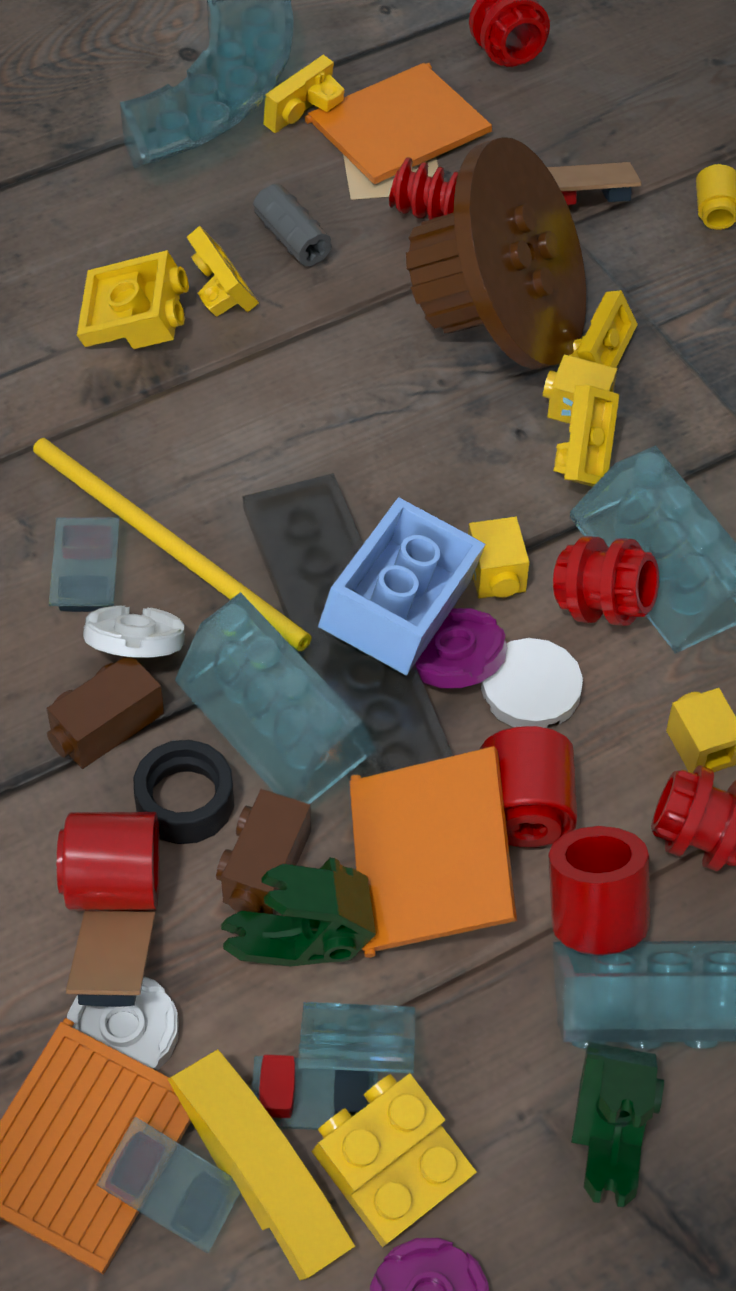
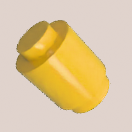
[696,164,736,230]

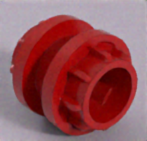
[469,0,550,67]
[553,536,659,626]
[651,765,736,872]

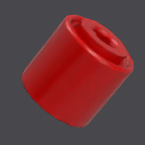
[480,726,577,847]
[56,812,160,911]
[548,826,650,955]

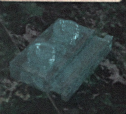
[298,1002,415,1073]

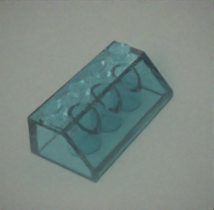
[570,445,736,654]
[175,592,376,804]
[553,941,736,1049]

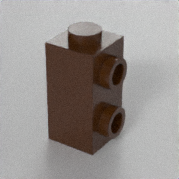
[46,656,164,769]
[216,789,311,915]

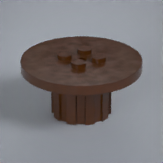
[406,137,586,369]

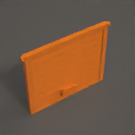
[304,63,492,185]
[349,746,517,958]
[0,1018,191,1275]

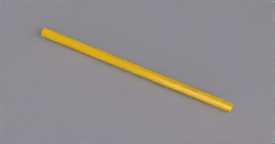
[33,438,312,651]

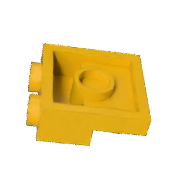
[77,250,189,349]
[311,1073,477,1248]

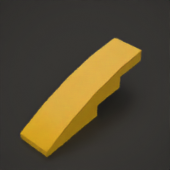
[167,1049,355,1281]

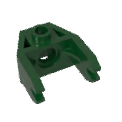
[221,857,376,967]
[571,1042,664,1208]

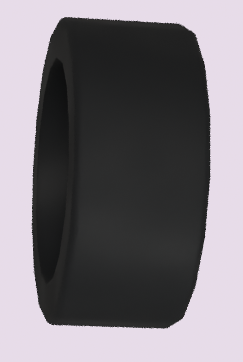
[133,739,234,844]

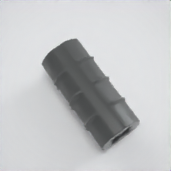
[253,184,332,266]

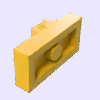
[263,54,345,133]
[187,226,259,317]
[569,290,638,368]
[553,385,620,487]

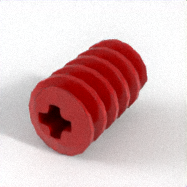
[389,157,459,220]

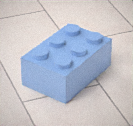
[318,497,485,676]

